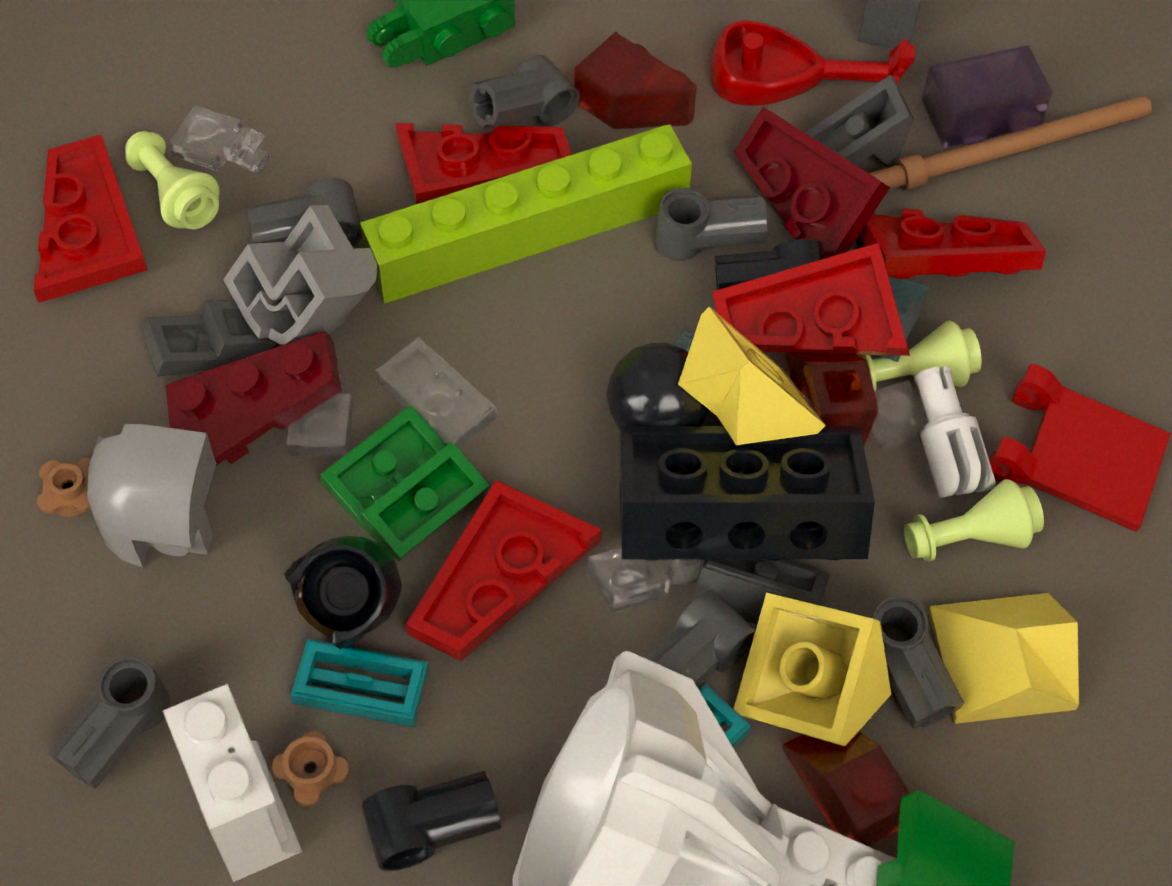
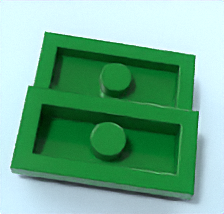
[319,405,490,561]
[877,790,1014,886]

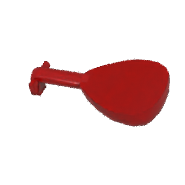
[710,20,915,106]

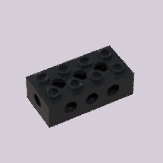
[619,426,875,561]

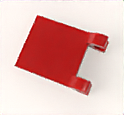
[989,363,1171,532]

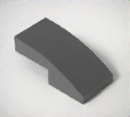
[141,300,277,376]

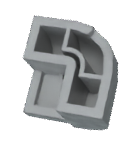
[223,205,377,345]
[87,424,216,568]

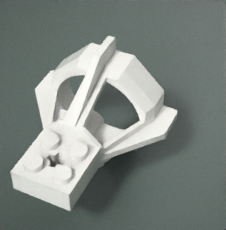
[513,651,896,886]

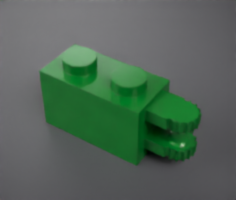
[365,0,515,68]

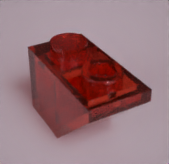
[574,32,697,129]
[785,352,879,446]

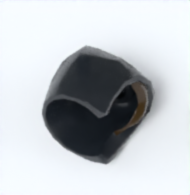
[284,536,402,649]

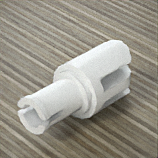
[914,366,996,498]

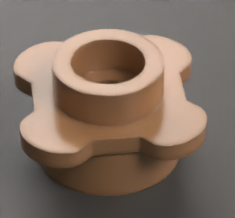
[37,458,91,517]
[272,731,349,806]

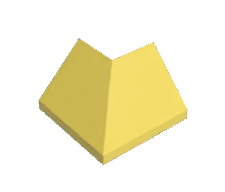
[678,306,826,445]
[733,593,891,746]
[928,593,1079,724]

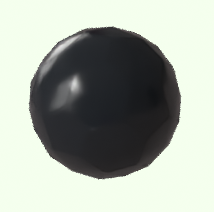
[607,343,709,429]

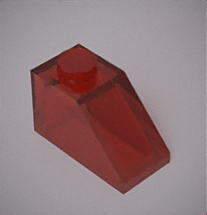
[782,731,911,847]

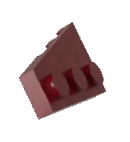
[734,107,890,259]
[165,331,342,466]

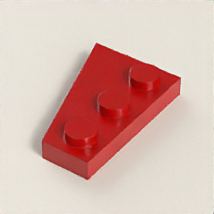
[395,123,572,204]
[33,134,147,303]
[859,208,1046,279]
[712,243,910,356]
[406,480,602,661]

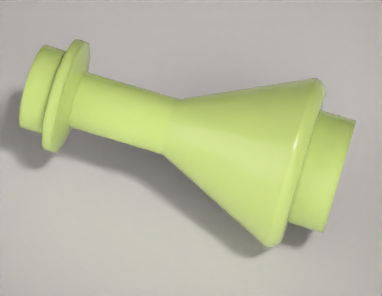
[125,131,220,229]
[848,321,982,395]
[904,479,1044,562]

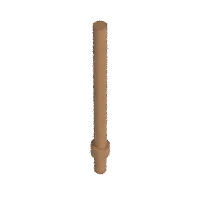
[869,95,1152,191]

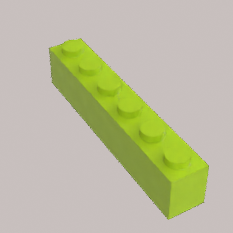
[360,124,692,304]

